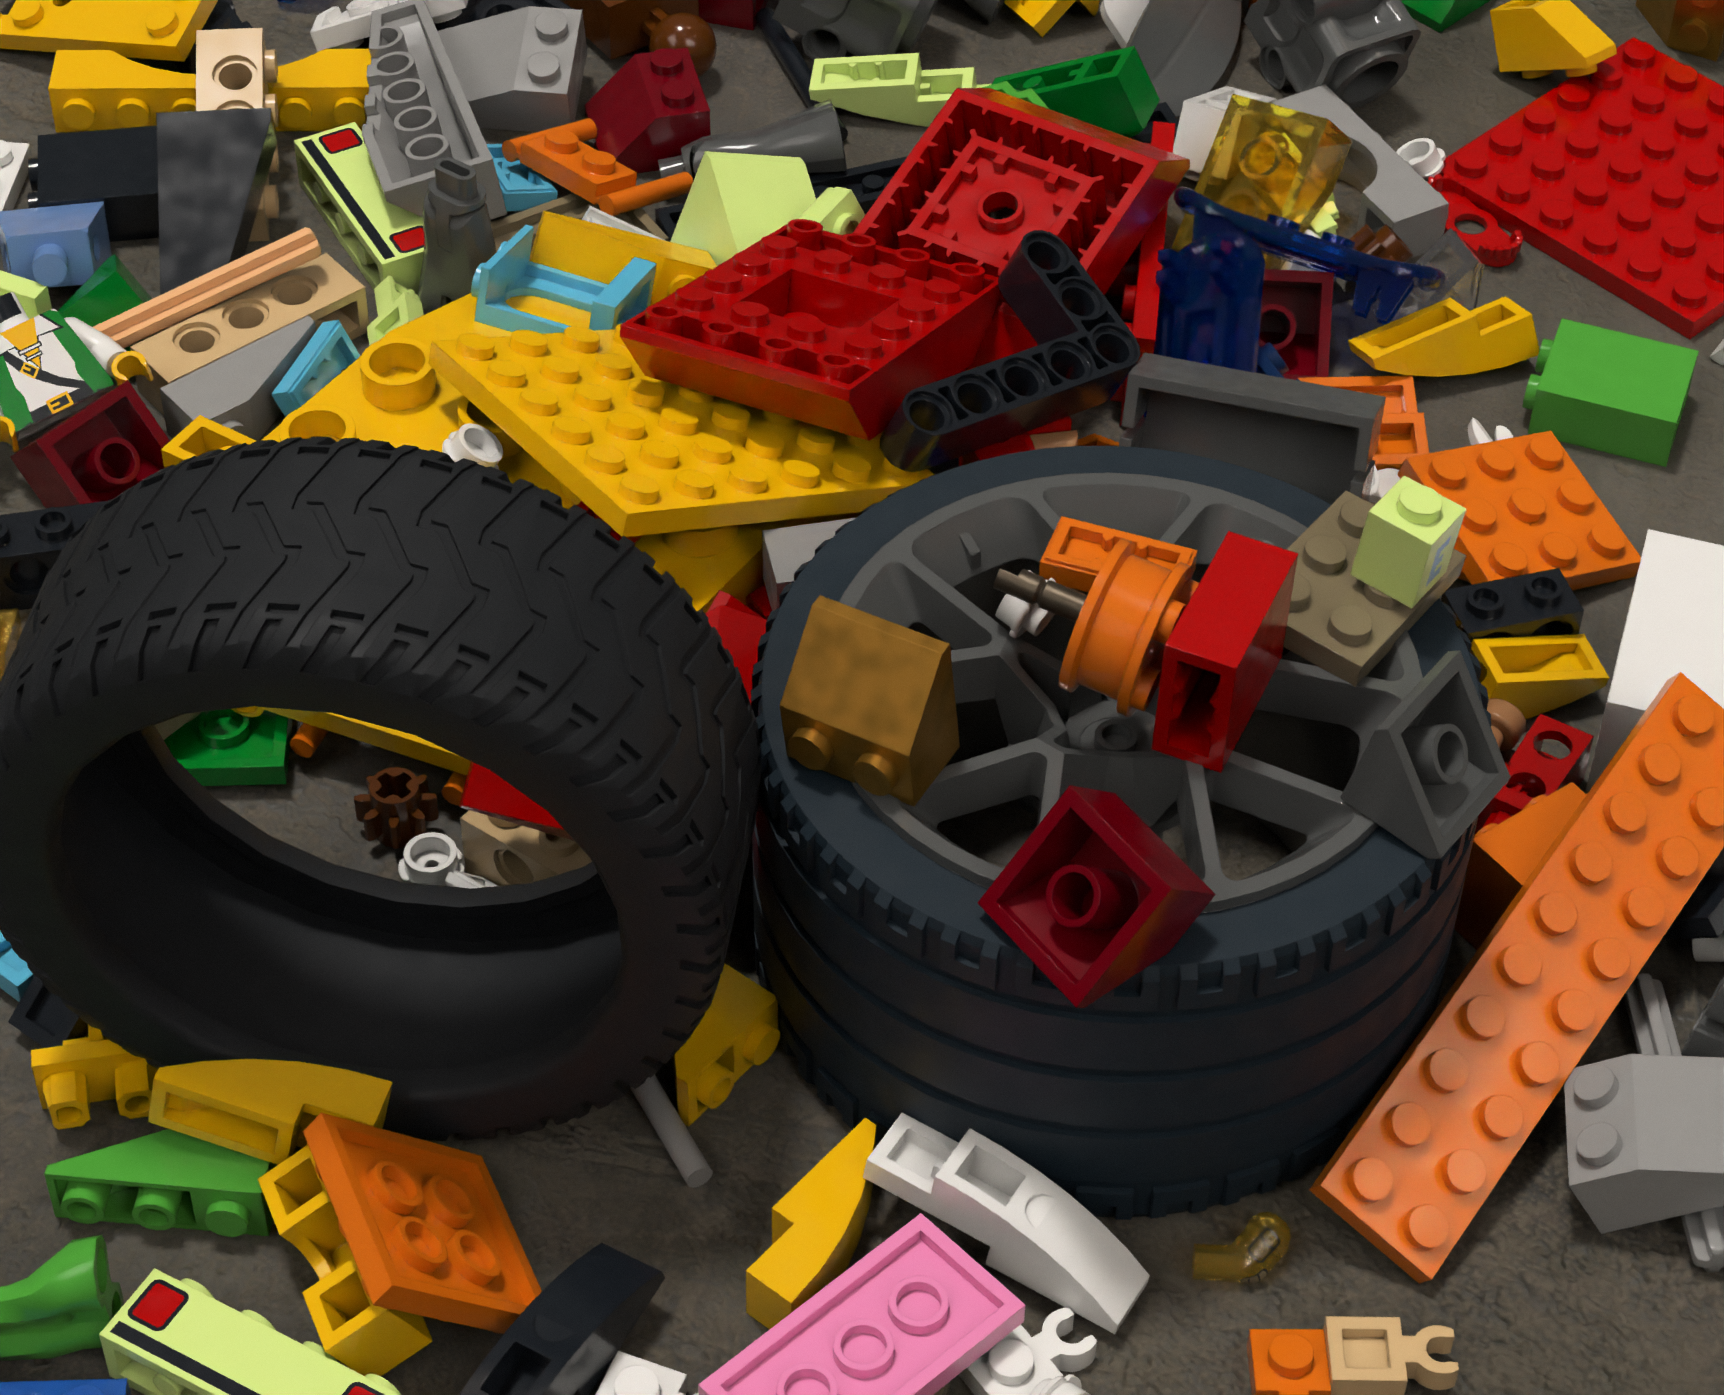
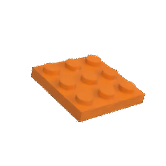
[1397,430,1641,590]
[303,1112,542,1334]

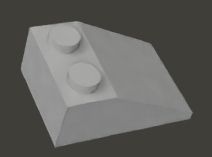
[438,6,587,132]
[1564,1054,1724,1234]

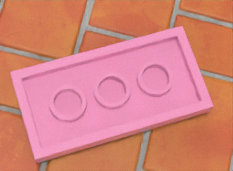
[698,1213,1026,1395]

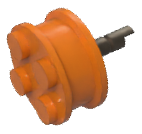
[993,538,1199,717]

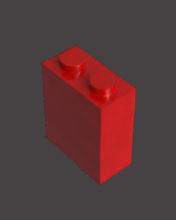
[1152,531,1298,773]

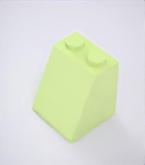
[670,151,816,266]

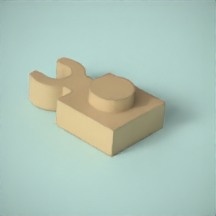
[1323,1316,1459,1395]

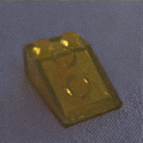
[1172,94,1353,269]

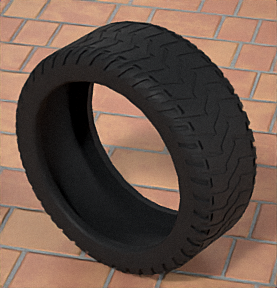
[0,437,762,1141]

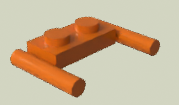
[502,118,694,216]

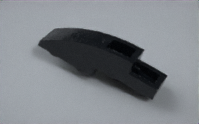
[459,1243,665,1395]

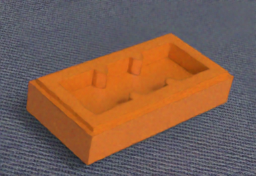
[1039,516,1198,593]

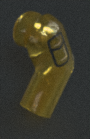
[1192,1212,1291,1283]

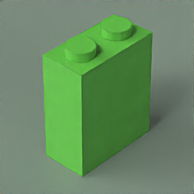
[1522,318,1699,467]

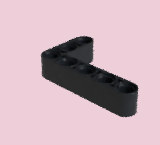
[880,230,1140,472]

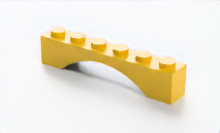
[48,49,371,133]

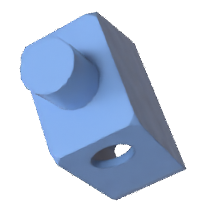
[0,201,112,288]

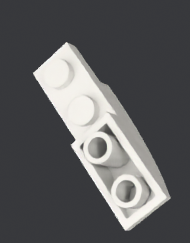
[863,1112,1150,1334]

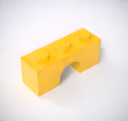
[258,1145,433,1376]

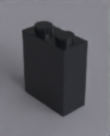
[28,125,159,242]

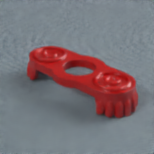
[1427,174,1523,267]

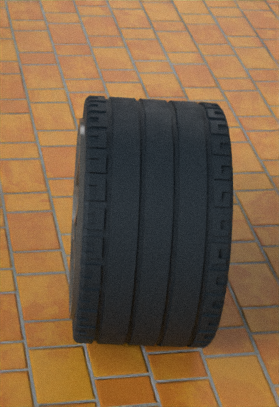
[751,446,1491,1220]

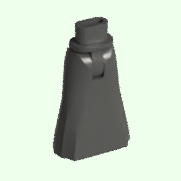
[658,100,847,180]
[418,157,497,315]

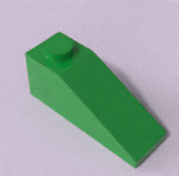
[991,46,1160,138]

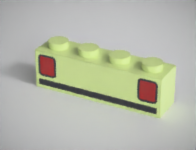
[294,122,424,295]
[99,1268,401,1395]

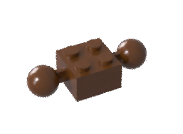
[560,0,717,78]

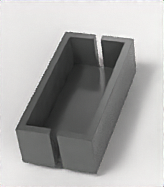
[1119,353,1386,504]

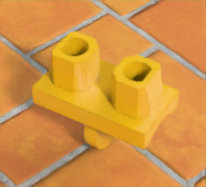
[31,1024,158,1130]

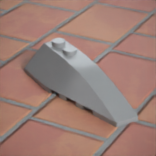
[362,0,507,220]

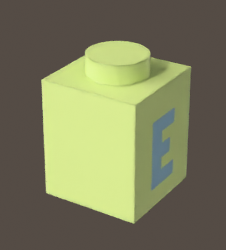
[1350,475,1466,608]

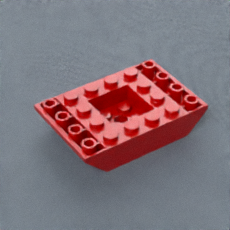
[853,88,1190,372]
[620,219,1002,441]

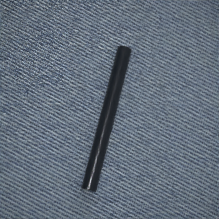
[755,7,848,141]

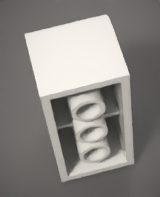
[1586,529,1724,791]

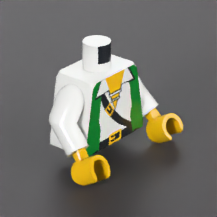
[0,292,154,453]

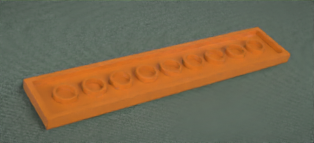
[1309,672,1724,1284]

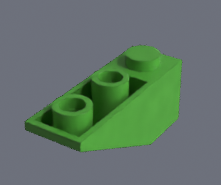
[44,1129,277,1237]

